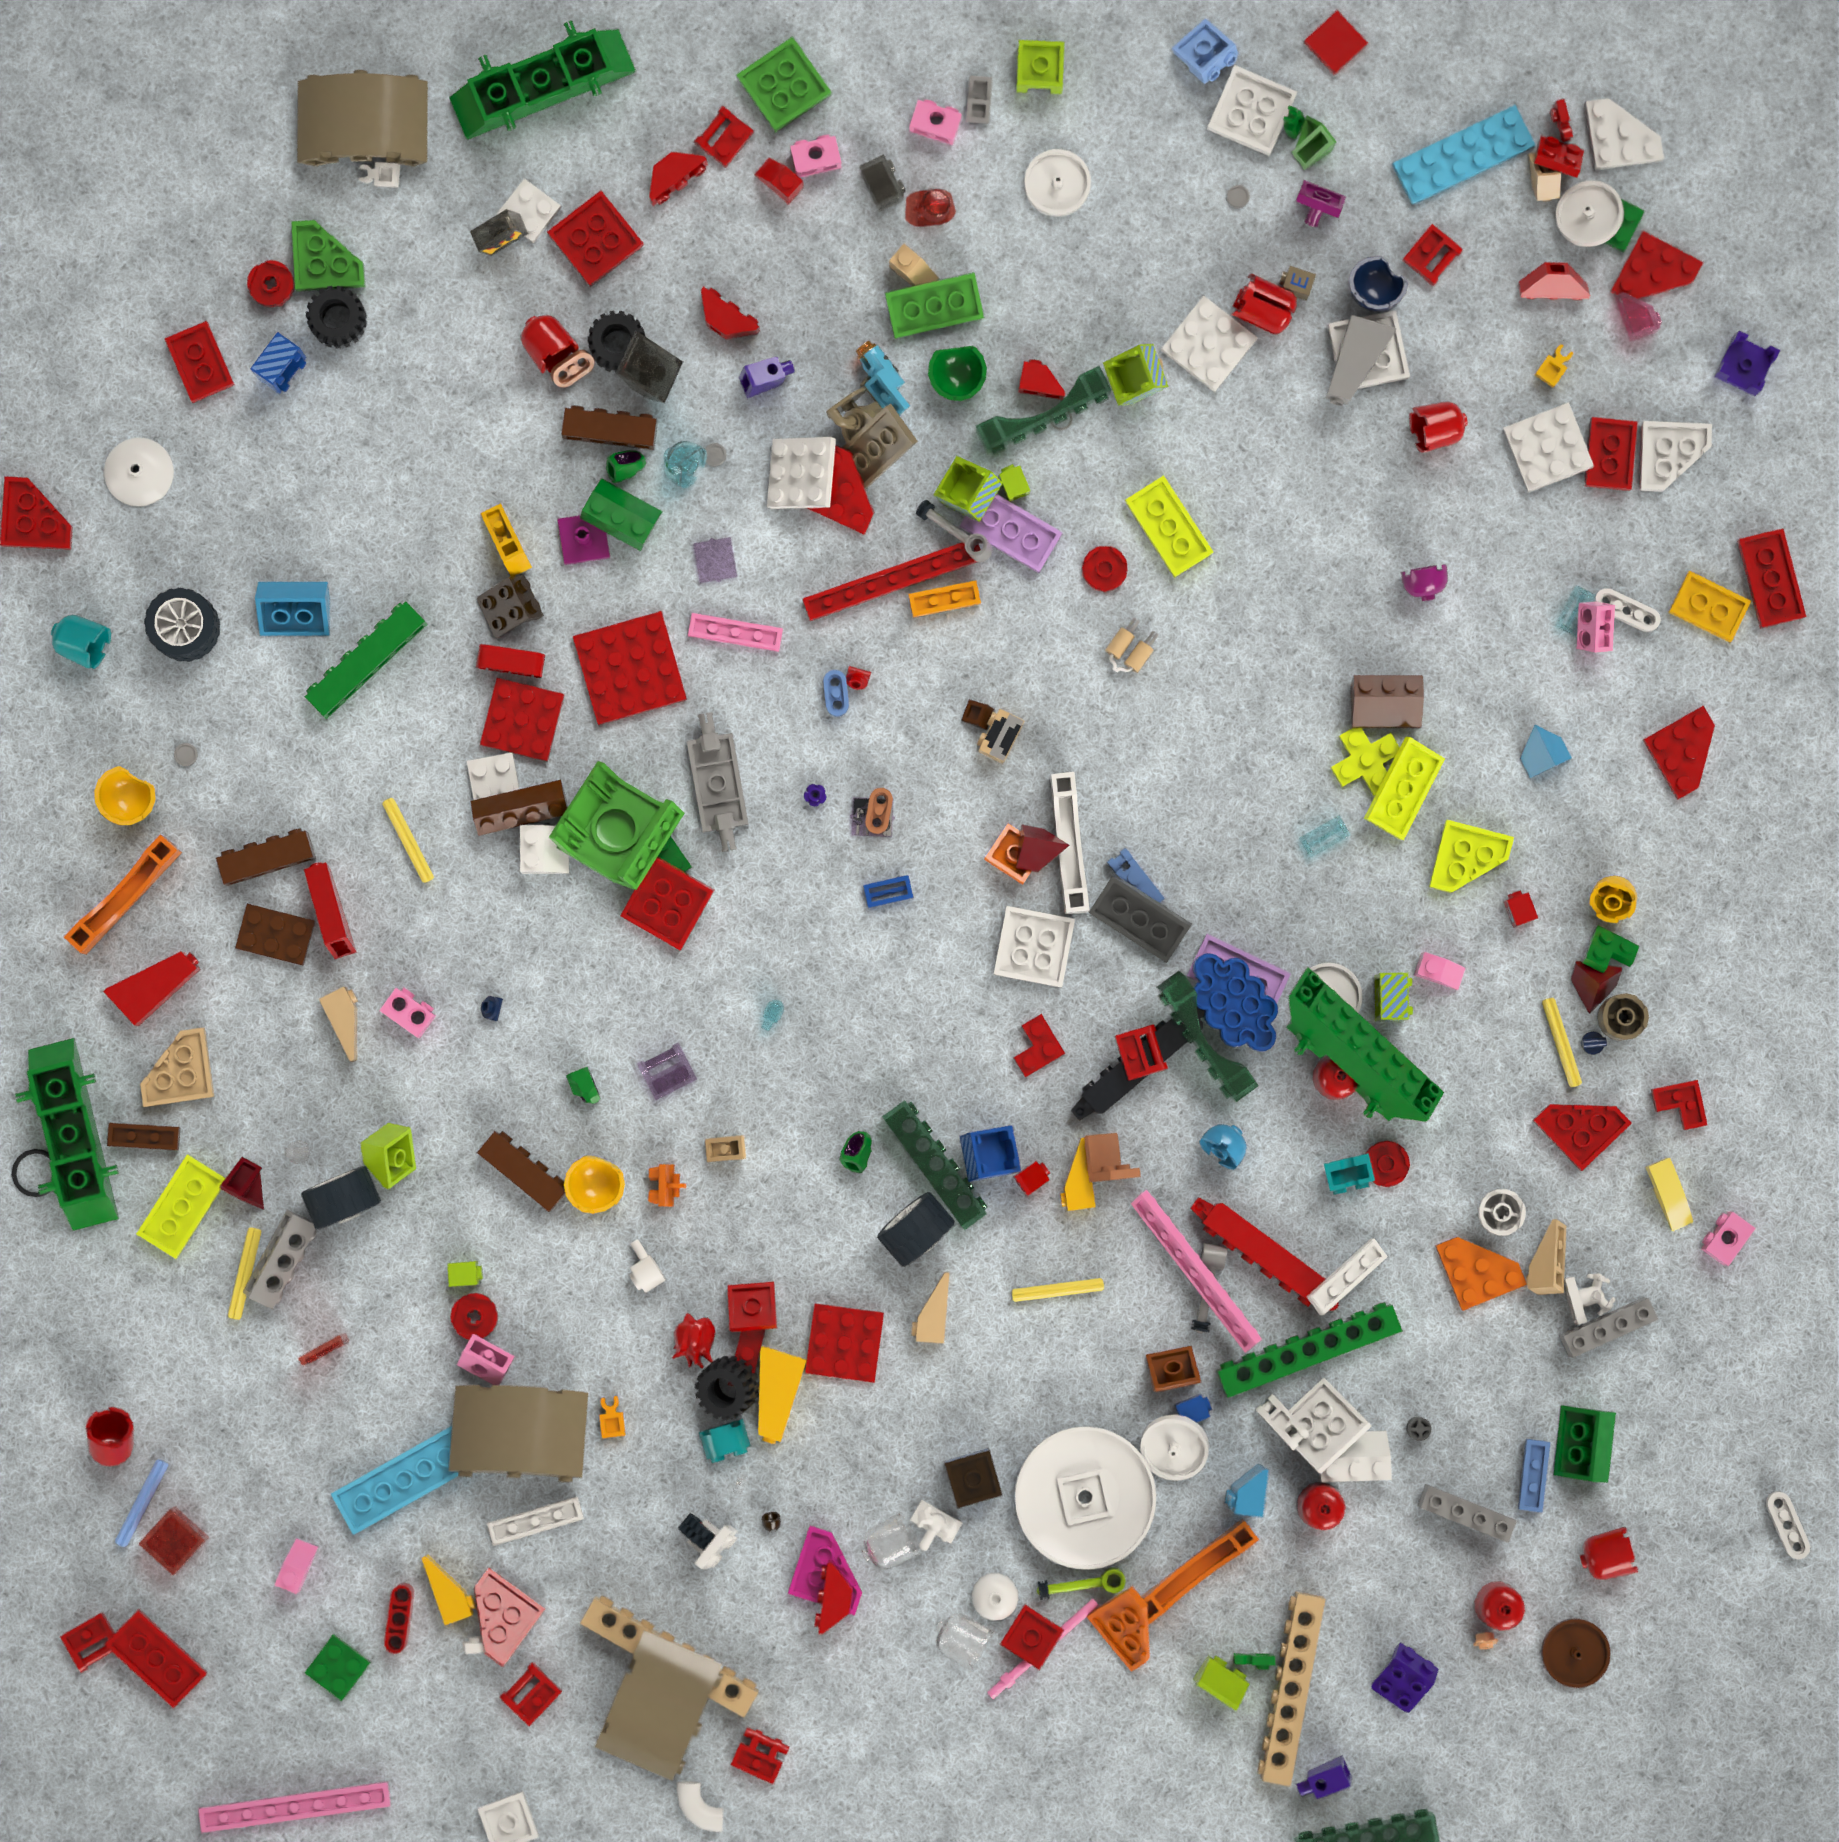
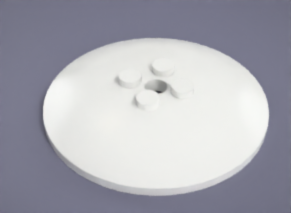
[1015,1427,1156,1569]

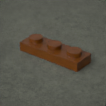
[107,1123,181,1150]

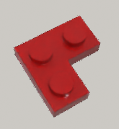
[1013,1014,1065,1077]
[1651,1080,1708,1130]

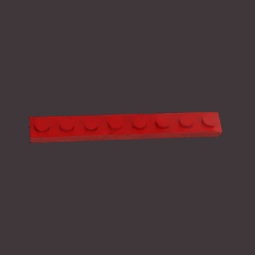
[802,542,981,621]

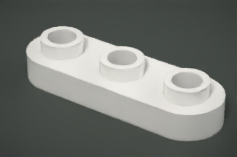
[1594,588,1661,632]
[1766,1491,1810,1559]

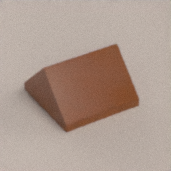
[1146,1346,1201,1392]

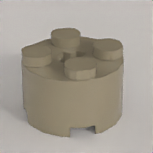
[1597,993,1649,1041]

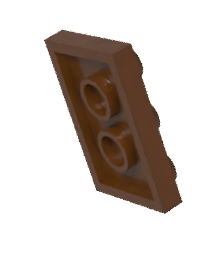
[235,903,316,966]

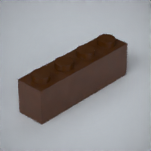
[561,405,658,450]
[470,779,568,836]
[216,828,316,886]
[477,1131,566,1212]

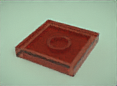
[298,1333,349,1366]

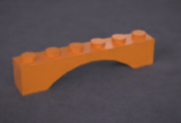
[64,834,182,955]
[1141,1518,1259,1625]

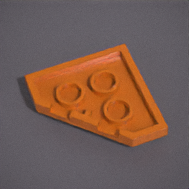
[1435,1237,1527,1311]
[1087,1586,1150,1672]

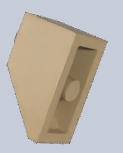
[1528,153,1561,201]
[889,244,939,286]

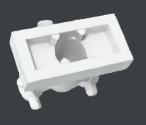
[1564,1274,1615,1325]
[910,1499,962,1550]

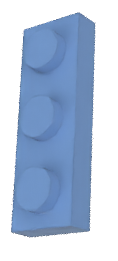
[1518,1439,1551,1513]

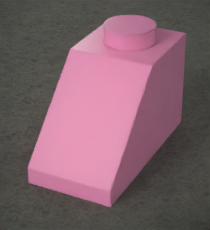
[1414,952,1465,990]
[275,1538,318,1594]

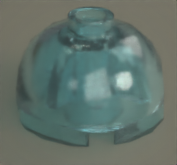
[663,441,707,488]

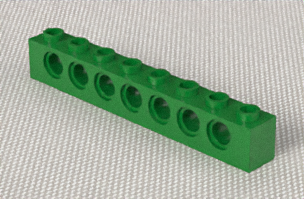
[1216,1302,1403,1398]

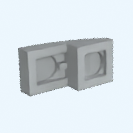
[966,76,992,124]

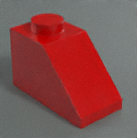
[754,157,804,205]
[1018,359,1065,400]
[1013,1161,1050,1196]

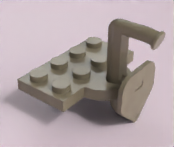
[826,376,918,489]

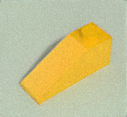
[480,503,532,577]
[1060,1138,1096,1211]
[421,1554,476,1625]

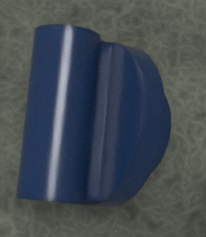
[481,996,503,1021]
[1581,1031,1607,1055]

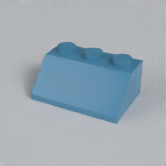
[255,582,330,636]
[1225,1464,1269,1517]

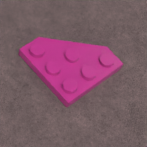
[788,1525,862,1615]

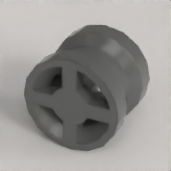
[1406,1416,1432,1441]

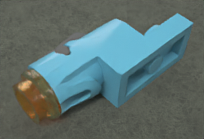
[855,340,910,415]

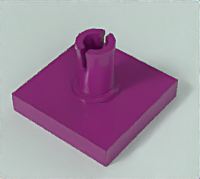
[1296,180,1346,227]
[558,515,610,565]

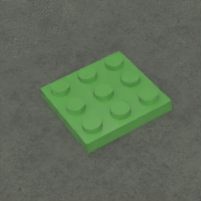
[736,36,832,133]

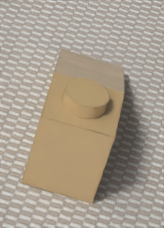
[319,987,358,1062]
[1526,1219,1567,1295]
[911,1272,949,1343]

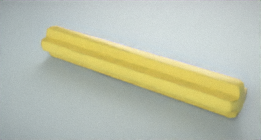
[382,798,434,883]
[1542,998,1582,1087]
[228,1227,261,1320]
[1012,1278,1104,1302]

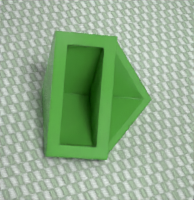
[1291,115,1336,170]

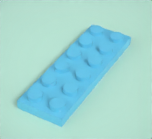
[1392,105,1536,205]
[331,1426,458,1535]

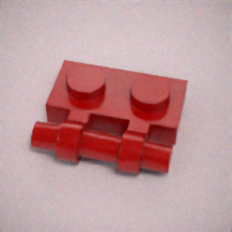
[730,1727,790,1784]

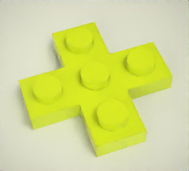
[1330,728,1400,796]

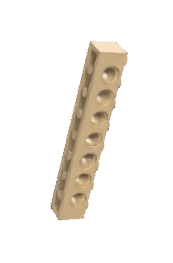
[1258,1591,1326,1787]
[580,1596,759,1718]

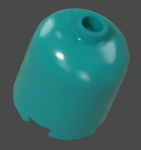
[51,614,111,669]

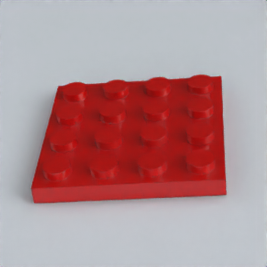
[573,611,687,725]

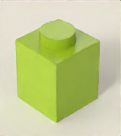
[998,465,1031,502]
[447,1261,483,1287]

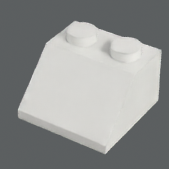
[520,825,569,874]

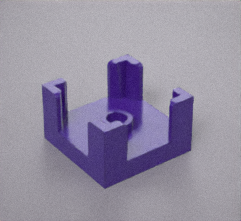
[1714,331,1780,396]

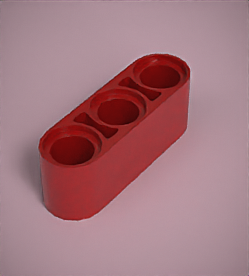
[476,644,546,678]
[384,1583,415,1654]

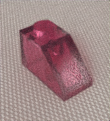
[1615,292,1662,341]

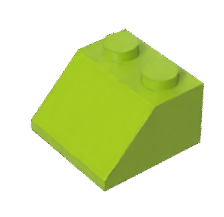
[360,1123,416,1189]
[1193,1655,1249,1711]

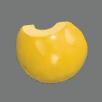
[94,766,156,825]
[564,1155,625,1214]

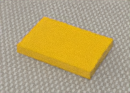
[1669,571,1751,643]

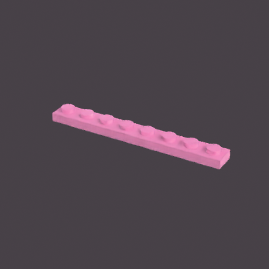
[1131,1190,1262,1353]
[199,1781,391,1833]

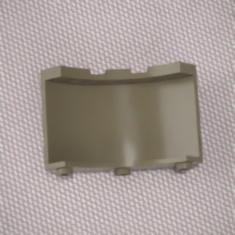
[297,70,428,166]
[449,1385,588,1482]
[595,1630,723,1781]

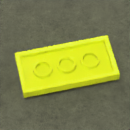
[1124,475,1214,578]
[1364,736,1445,840]
[136,1154,225,1259]

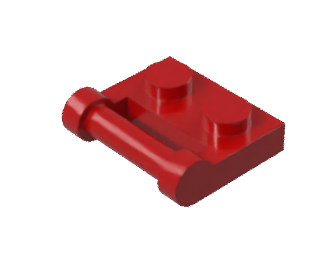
[693,106,754,167]
[1402,224,1463,286]
[1114,1024,1168,1081]
[60,1612,115,1673]
[499,1662,563,1727]

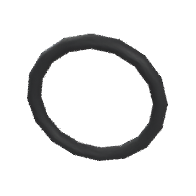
[11,1149,50,1197]

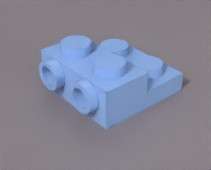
[1172,18,1238,84]

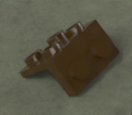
[477,575,544,638]

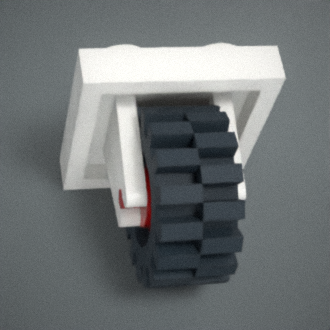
[678,1513,738,1569]

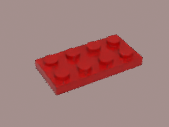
[1737,528,1807,629]
[104,1608,207,1709]

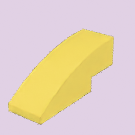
[1645,1158,1693,1231]

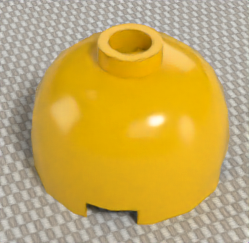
[1589,875,1637,923]

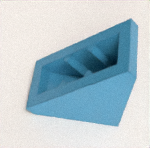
[1520,725,1572,778]

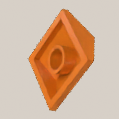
[984,823,1032,885]

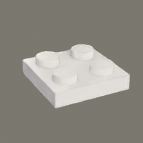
[496,178,561,243]
[467,753,519,800]
[478,1791,539,1842]

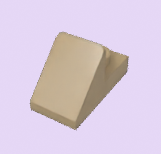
[705,1135,746,1162]

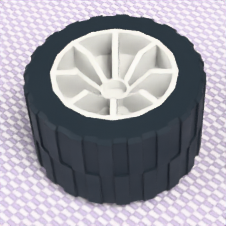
[144,587,220,662]
[301,1166,381,1229]
[877,1192,955,1267]

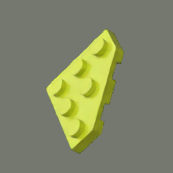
[1429,820,1514,893]

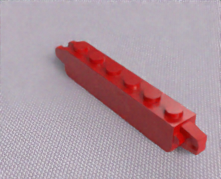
[1190,1197,1339,1311]

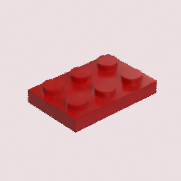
[164,321,235,403]
[1584,417,1638,491]

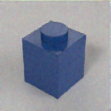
[1174,1394,1212,1423]

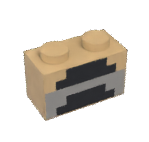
[977,709,1024,764]

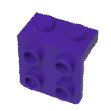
[1371,1642,1439,1713]

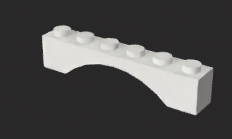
[1050,772,1089,915]

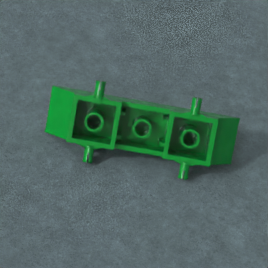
[449,21,636,140]
[1286,967,1444,1122]
[15,1038,119,1231]

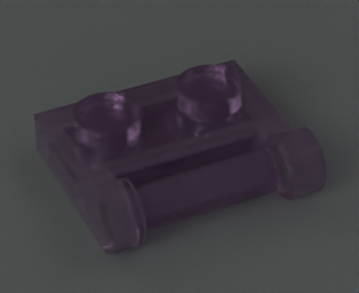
[637,1042,697,1101]

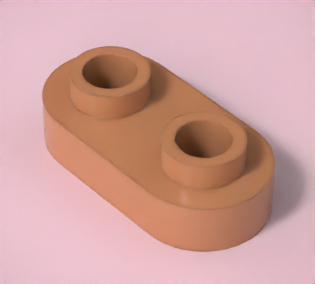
[551,350,594,388]
[865,788,893,834]

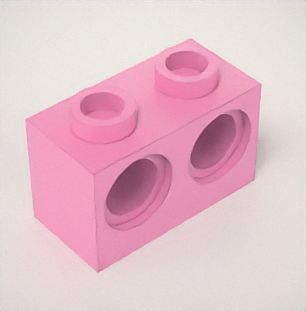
[1576,601,1615,652]
[379,987,436,1038]

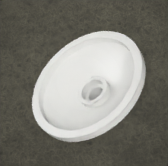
[104,438,174,507]

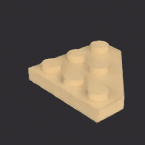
[140,1027,215,1107]

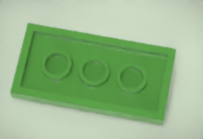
[884,272,984,338]

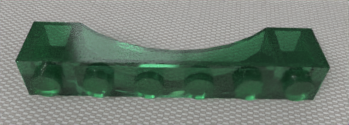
[975,366,1112,455]
[1156,971,1259,1102]

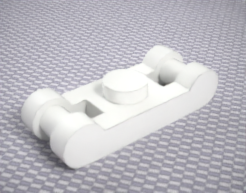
[1255,1394,1311,1451]

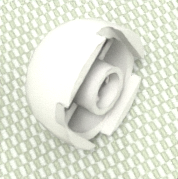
[1478,1189,1526,1236]
[972,1573,1018,1621]

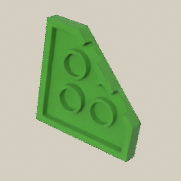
[291,220,366,291]

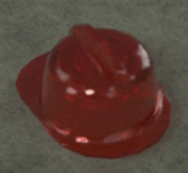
[905,189,956,227]

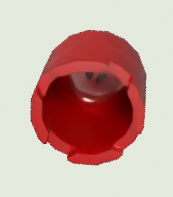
[521,315,579,374]
[1409,401,1468,453]
[1313,1056,1358,1100]
[86,1407,134,1466]
[1296,1482,1346,1531]
[1579,1526,1638,1580]
[1474,1581,1525,1631]

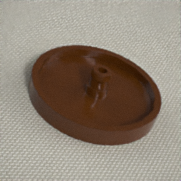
[1541,1618,1611,1688]

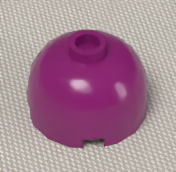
[1400,564,1448,601]

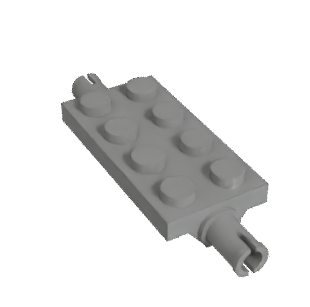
[687,712,749,852]

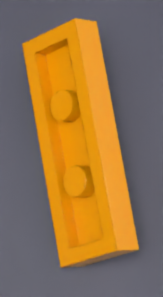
[908,580,981,618]

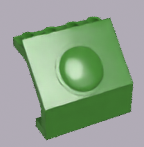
[549,761,685,890]

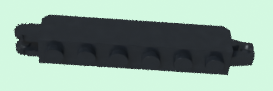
[1071,1005,1205,1121]

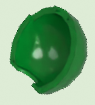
[928,346,987,401]

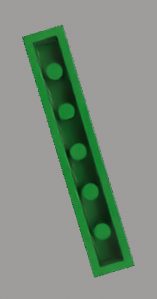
[304,602,427,719]

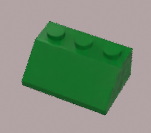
[580,478,663,551]
[1553,1405,1616,1483]

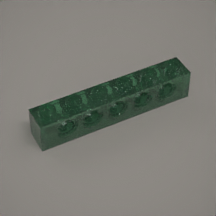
[882,1100,988,1230]
[1293,1809,1440,1842]

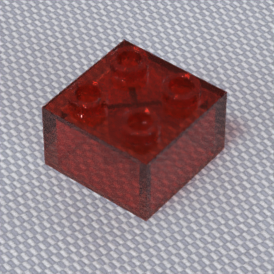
[138,1506,210,1575]

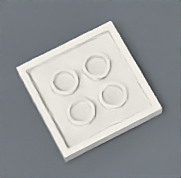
[1207,65,1297,156]
[1161,296,1258,392]
[1328,310,1410,389]
[1504,403,1594,492]
[767,437,836,509]
[993,906,1075,988]
[1287,1378,1371,1474]

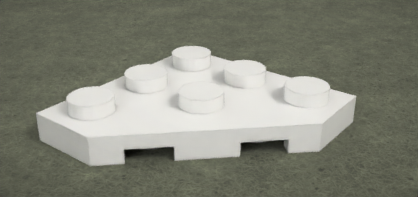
[1585,98,1664,170]
[1640,421,1712,492]

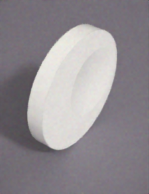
[1024,149,1091,216]
[1556,181,1624,247]
[1310,963,1362,1012]
[1140,1415,1209,1480]

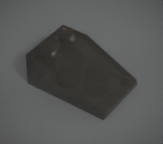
[616,331,683,403]

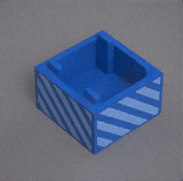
[250,332,307,394]
[959,1125,1021,1182]

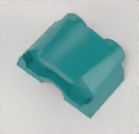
[1324,1153,1375,1195]
[699,1419,751,1463]

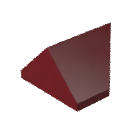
[1016,824,1070,872]
[1571,961,1622,1014]
[219,1157,264,1210]

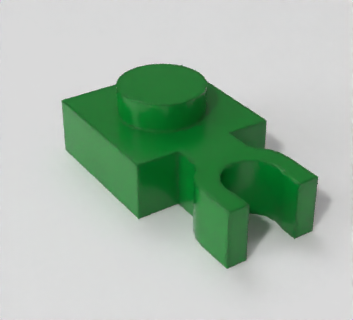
[1283,106,1305,140]
[1233,1653,1275,1670]

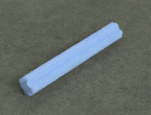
[115,1459,168,1547]

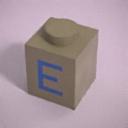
[1279,266,1316,301]

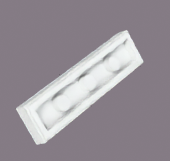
[1307,1239,1387,1315]
[487,1496,584,1546]

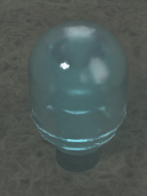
[761,999,785,1031]

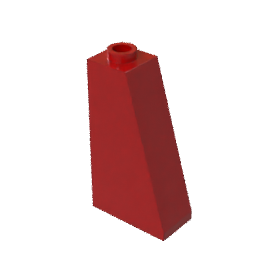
[304,862,357,959]
[103,951,201,1026]

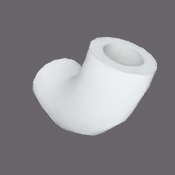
[677,1781,723,1832]

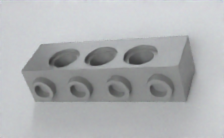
[243,1209,316,1309]
[1559,1297,1658,1358]
[1417,1484,1517,1543]

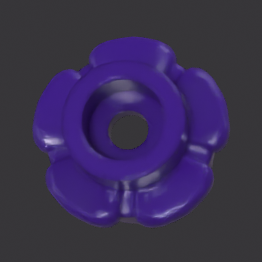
[804,784,827,807]

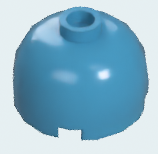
[1199,1124,1247,1170]

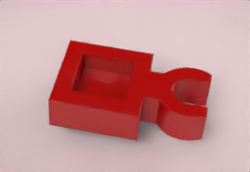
[1550,98,1573,143]

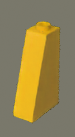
[758,1345,807,1444]

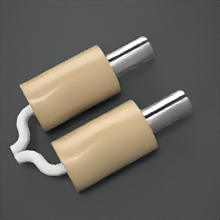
[1105,618,1159,673]

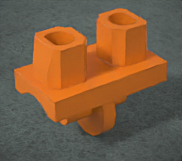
[648,1164,686,1207]

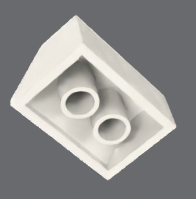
[1318,1431,1392,1482]

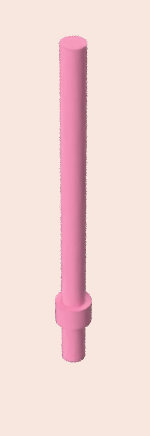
[987,1599,1099,1699]

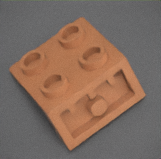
[1084,1133,1141,1182]

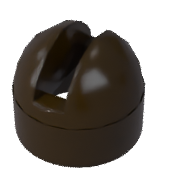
[762,1512,781,1532]

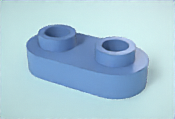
[823,670,849,717]

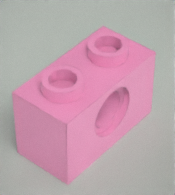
[909,99,962,145]
[790,135,841,178]
[1701,1212,1756,1266]
[457,1334,515,1385]

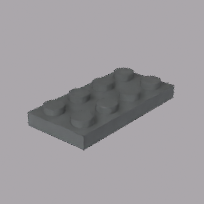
[1089,874,1192,963]

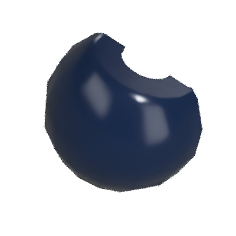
[1349,256,1408,312]

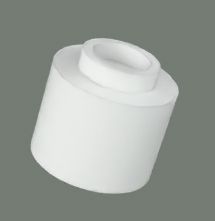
[629,1240,666,1293]

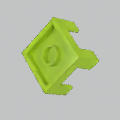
[1016,40,1065,94]

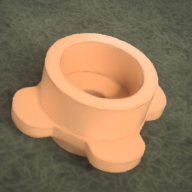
[1473,1632,1498,1650]

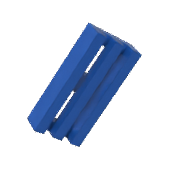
[863,875,914,908]

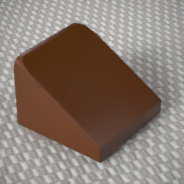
[961,699,995,730]

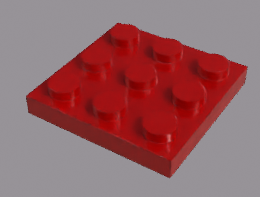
[547,190,644,287]
[480,678,565,762]
[620,856,715,951]
[805,1303,884,1383]

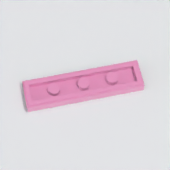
[688,613,783,652]

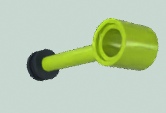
[1036,1567,1126,1600]

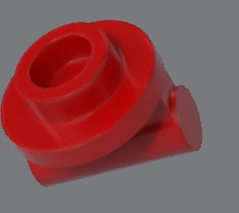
[846,666,871,690]

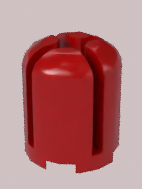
[1231,273,1297,334]

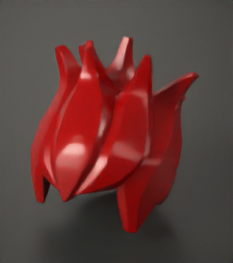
[672,1313,716,1369]

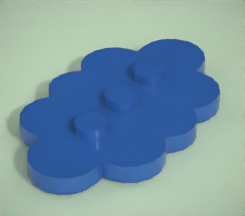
[1191,953,1278,1052]

